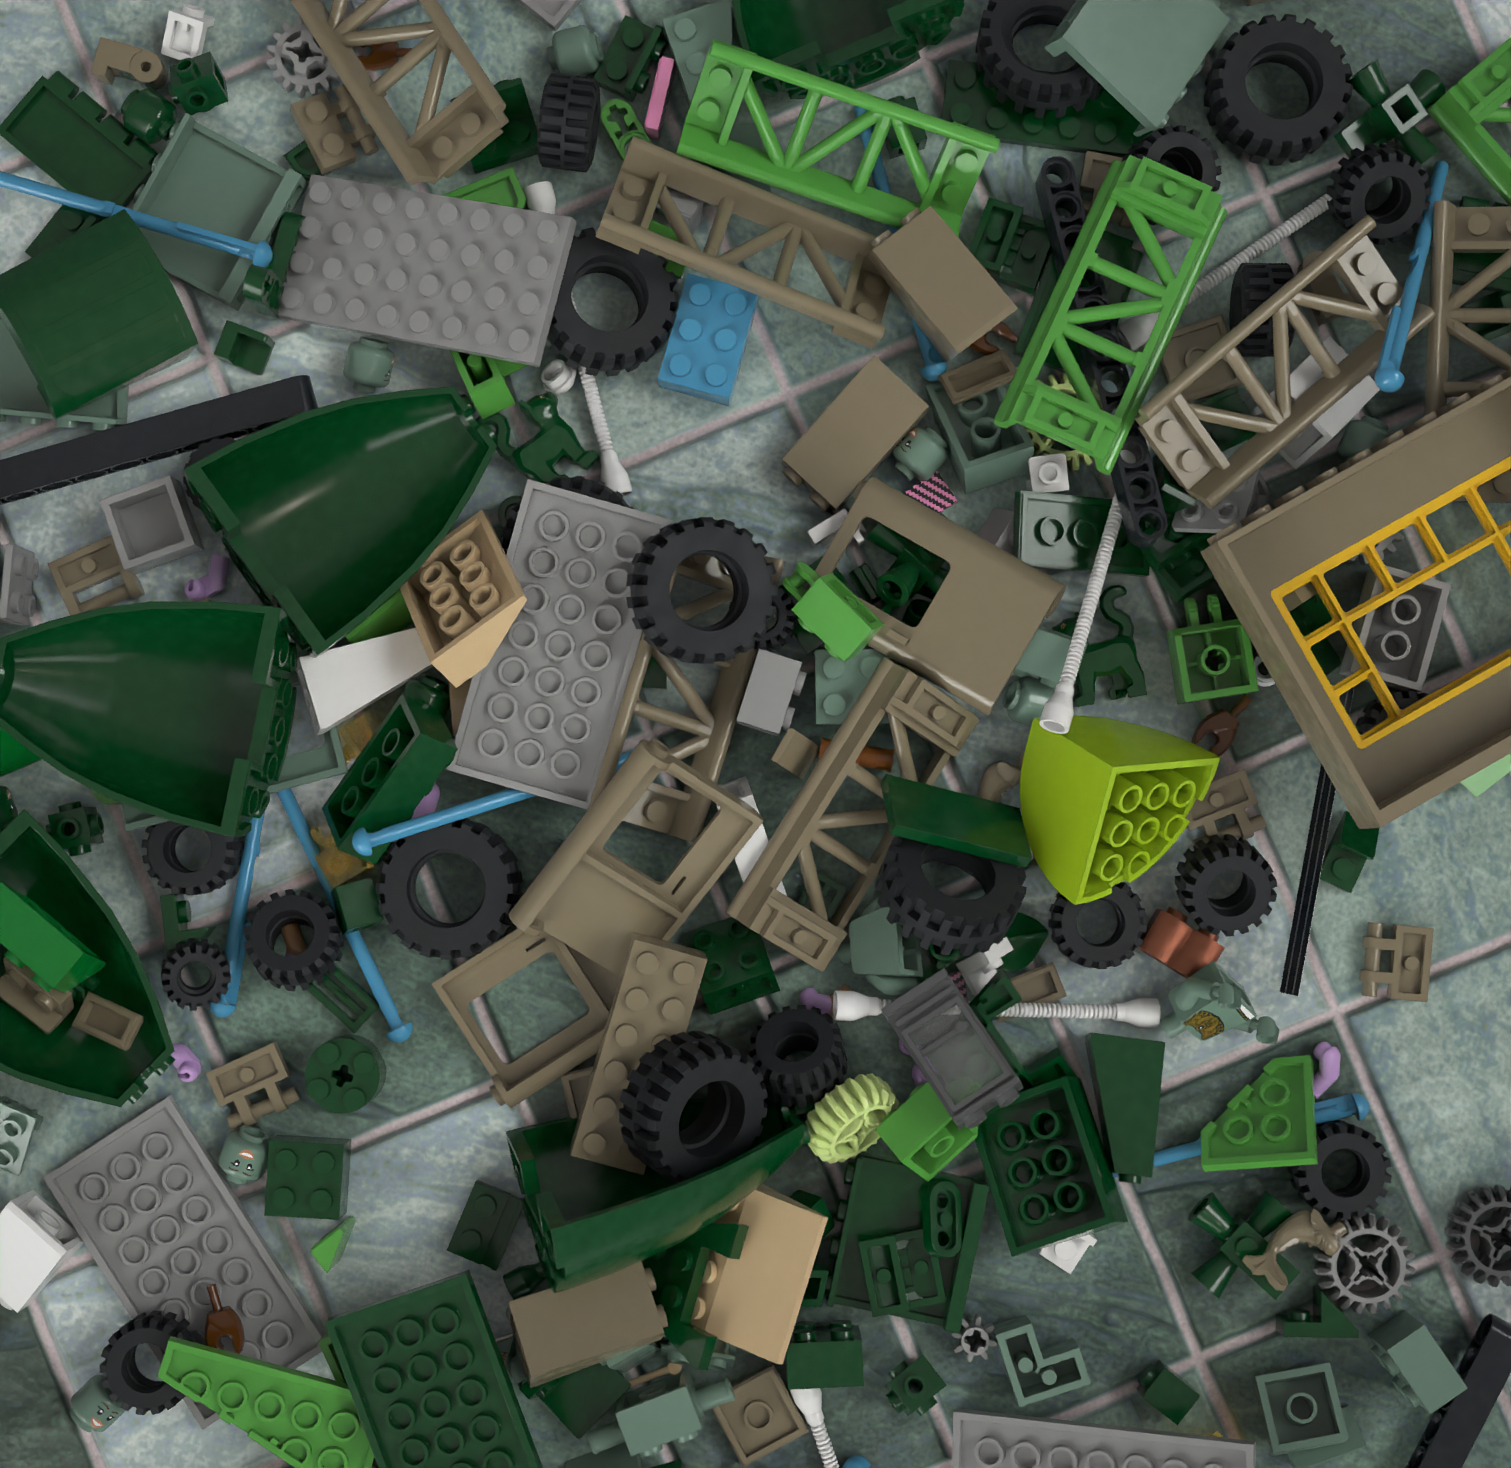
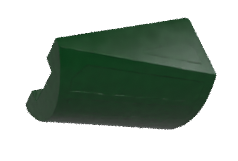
[0,209,198,420]

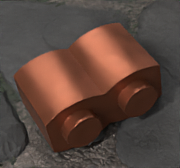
[1136,906,1225,978]

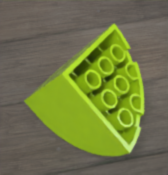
[1020,715,1221,905]

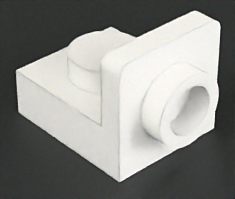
[161,3,215,60]
[1026,453,1070,493]
[806,508,866,548]
[956,937,1014,996]
[1038,1234,1097,1274]

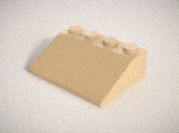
[400,509,527,688]
[691,1184,828,1365]

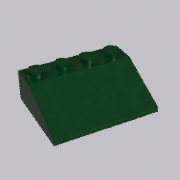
[975,1076,1128,1257]

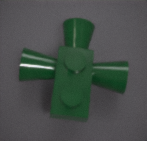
[1334,59,1446,164]
[866,513,949,607]
[1188,1190,1300,1300]

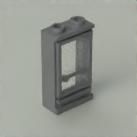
[881,968,1023,1130]

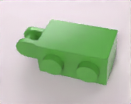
[781,561,885,662]

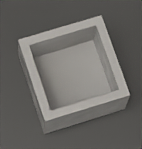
[99,475,204,575]
[736,649,807,737]

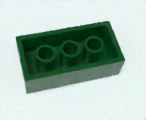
[322,694,458,864]

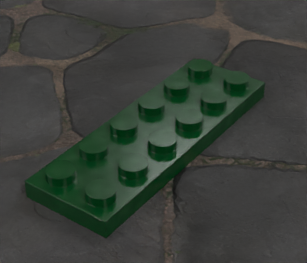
[941,59,1153,158]

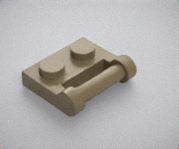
[48,535,145,616]

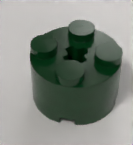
[305,1035,387,1114]

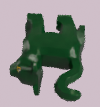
[475,392,599,483]
[1052,585,1147,707]

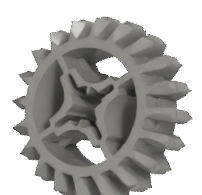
[1313,1212,1416,1314]

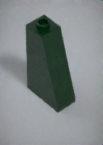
[1085,1033,1165,1184]

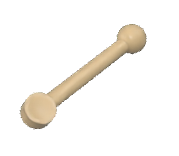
[629,1362,682,1388]

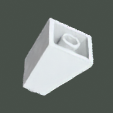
[1250,336,1380,470]
[0,1190,84,1313]

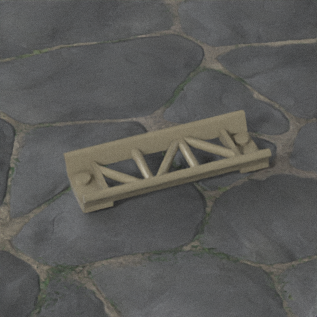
[290,0,509,185]
[595,136,891,349]
[1424,200,1511,503]
[1134,215,1436,509]
[588,555,785,842]
[725,657,979,972]

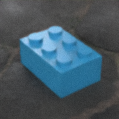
[658,273,759,406]

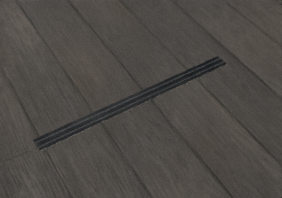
[1280,688,1354,996]

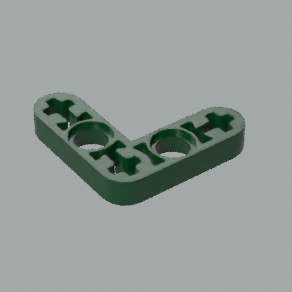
[243,211,306,318]

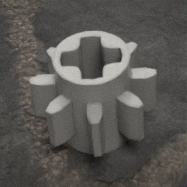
[951,1313,997,1362]

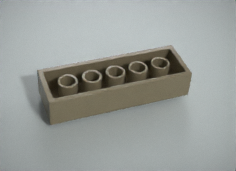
[570,932,708,1175]

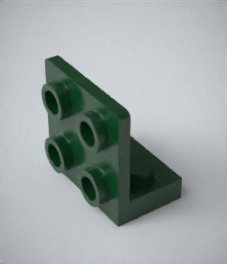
[450,78,538,174]
[684,917,780,1015]
[519,1363,631,1439]

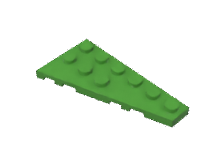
[158,1336,375,1468]

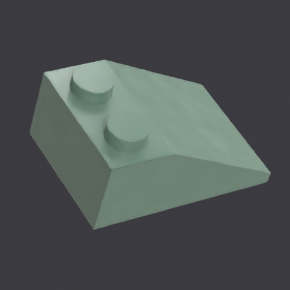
[925,381,1034,494]

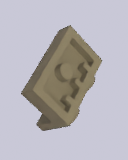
[0,957,74,1034]

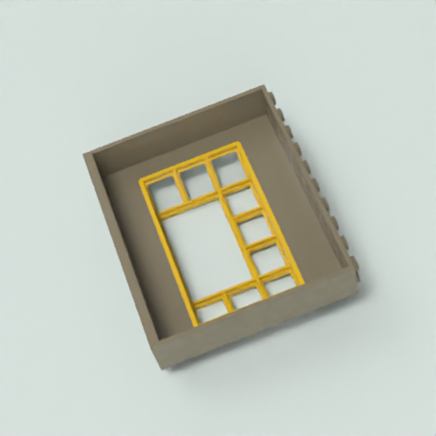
[1200,369,1511,829]

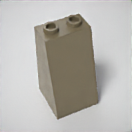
[867,206,1018,362]
[782,355,929,514]
[508,1261,668,1388]

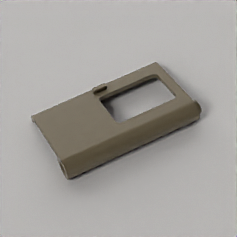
[805,477,1066,716]
[508,738,764,977]
[431,928,670,1108]

